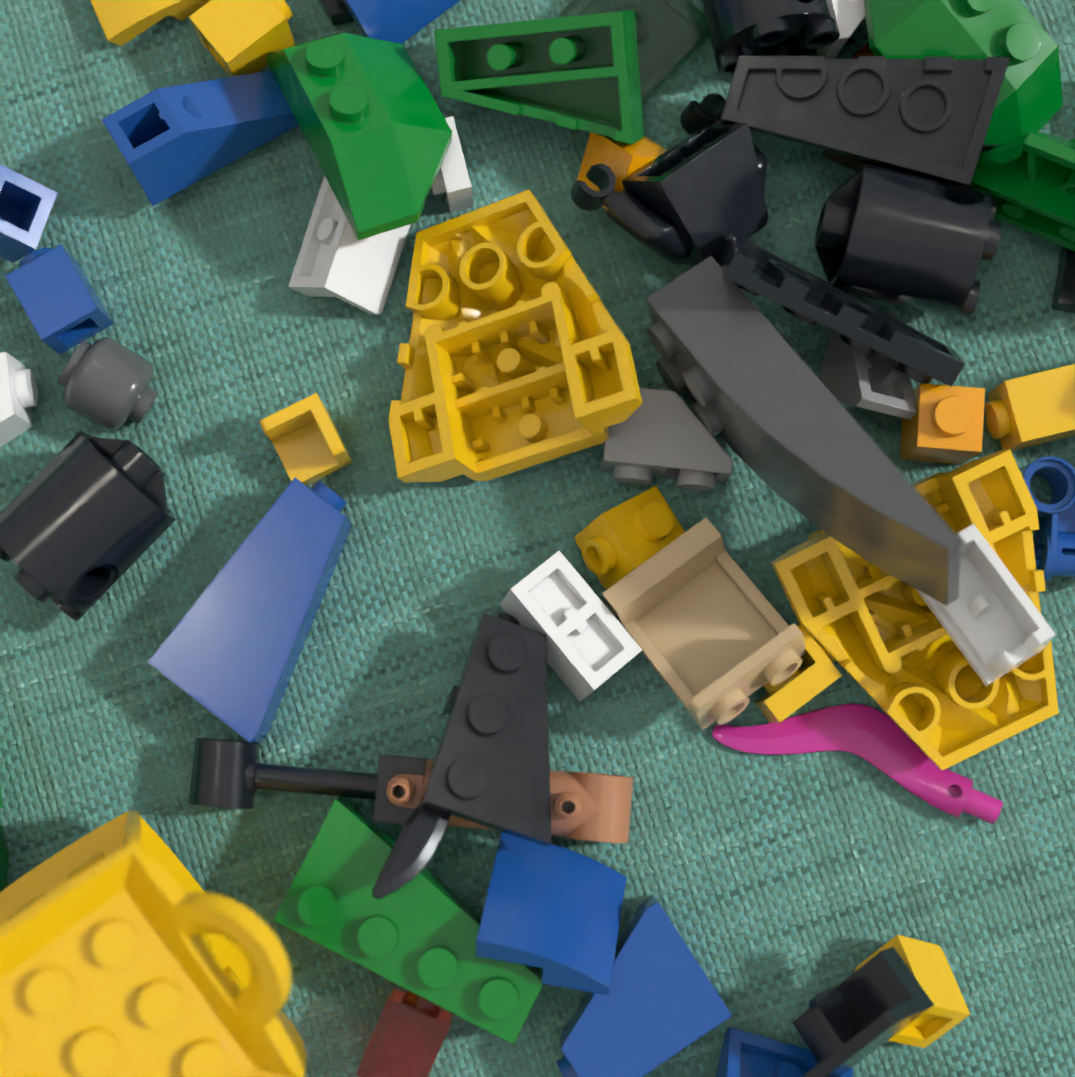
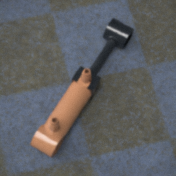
[188,738,634,843]

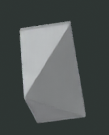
[818,312,917,420]

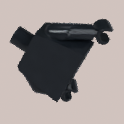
[571,93,769,266]

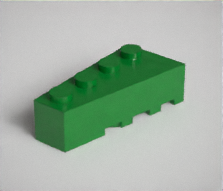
[274,797,543,1045]

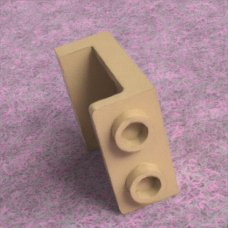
[602,517,806,730]

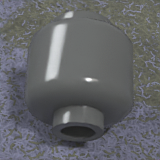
[57,337,159,431]

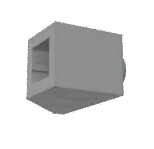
[601,388,733,491]

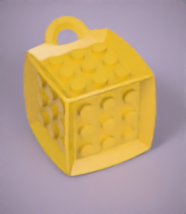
[0,810,306,1077]

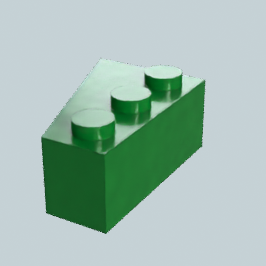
[434,10,644,145]

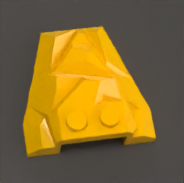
[388,189,643,483]
[771,449,1059,771]

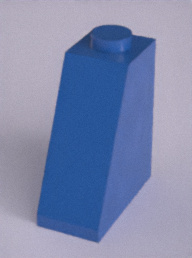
[556,895,732,1077]

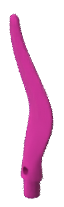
[712,704,1003,825]

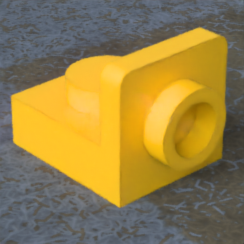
[755,624,842,723]

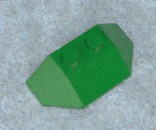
[864,0,1063,147]
[266,33,452,240]
[969,133,1075,251]

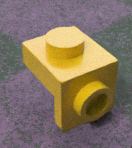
[575,486,685,589]

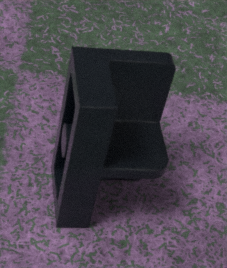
[792,947,934,1077]

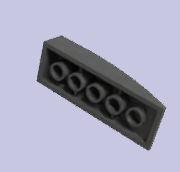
[646,256,961,606]

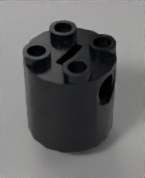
[701,0,840,76]
[814,163,1002,318]
[0,431,177,621]

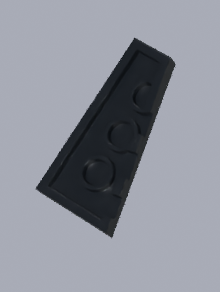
[721,56,1010,187]
[720,231,965,387]

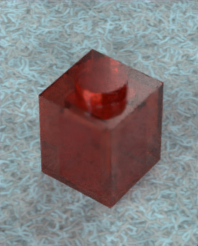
[356,988,453,1077]

